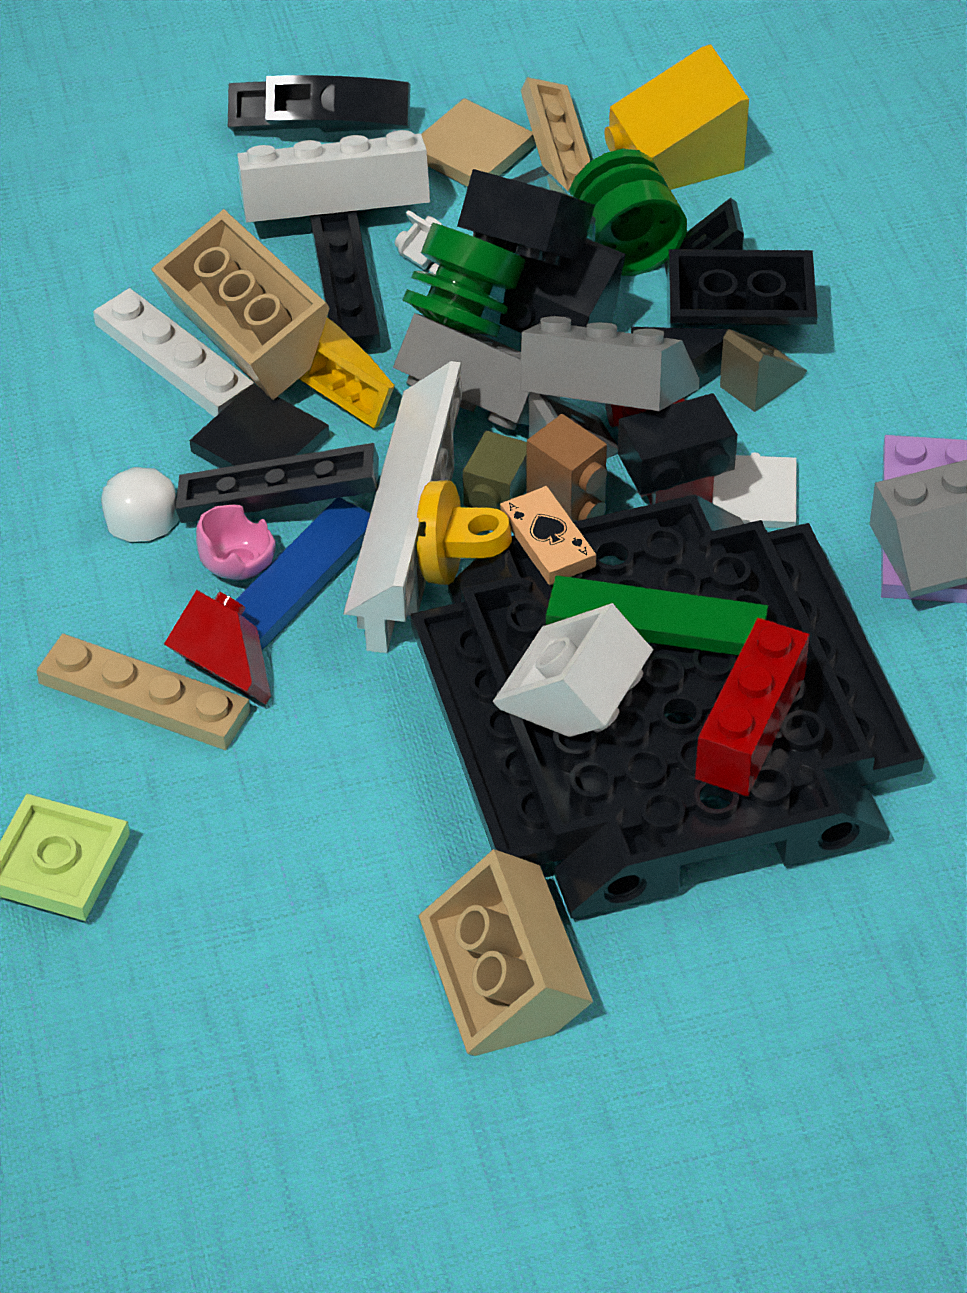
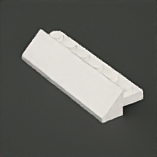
[343,361,462,653]

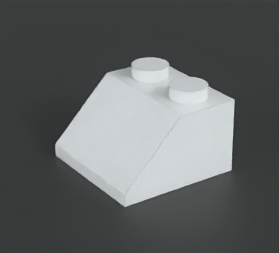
[493,603,653,737]

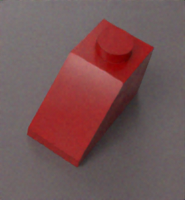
[164,590,271,705]

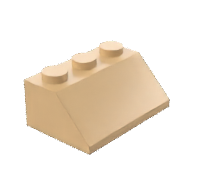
[418,849,593,1056]

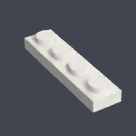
[93,288,254,417]

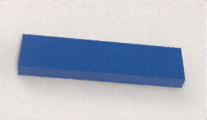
[236,498,370,650]

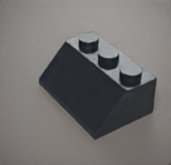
[667,249,818,325]

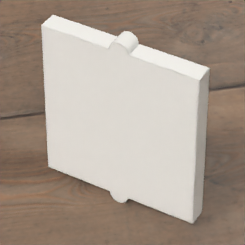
[713,452,796,528]

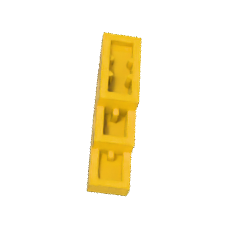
[299,318,395,428]

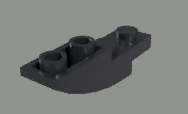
[228,75,411,132]

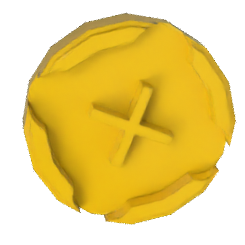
[416,480,512,585]

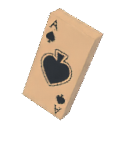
[500,486,596,585]

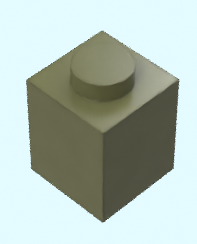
[463,431,527,510]

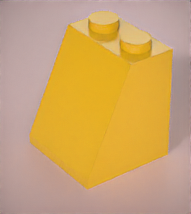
[604,44,749,190]

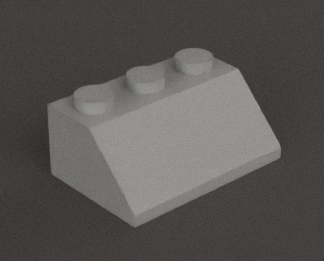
[393,313,560,430]
[520,316,699,411]
[869,460,967,598]

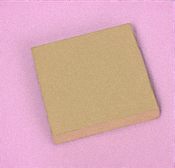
[421,98,535,187]

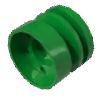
[568,149,687,276]
[402,223,527,338]

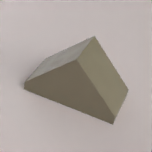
[720,329,807,412]

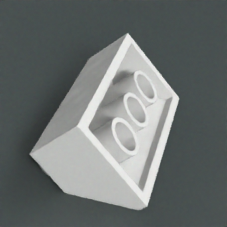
[237,130,430,223]

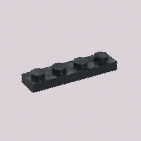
[310,211,381,350]
[175,443,379,523]

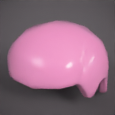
[196,504,276,580]

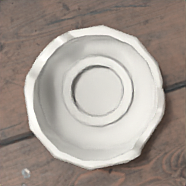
[101,467,179,542]

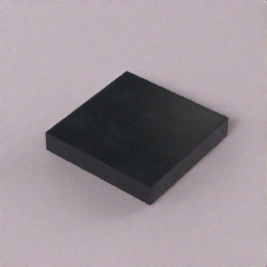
[189,383,330,468]

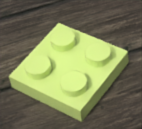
[0,793,130,921]

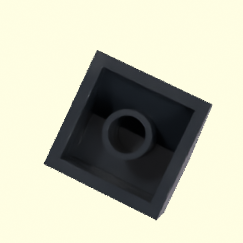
[499,238,626,333]

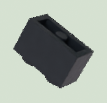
[618,393,738,496]

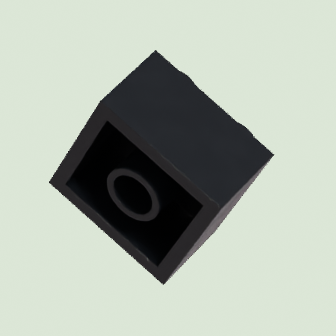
[457,169,595,266]

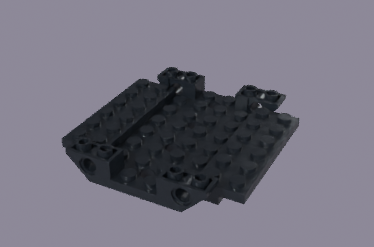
[411,495,924,919]

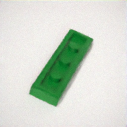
[546,575,768,655]

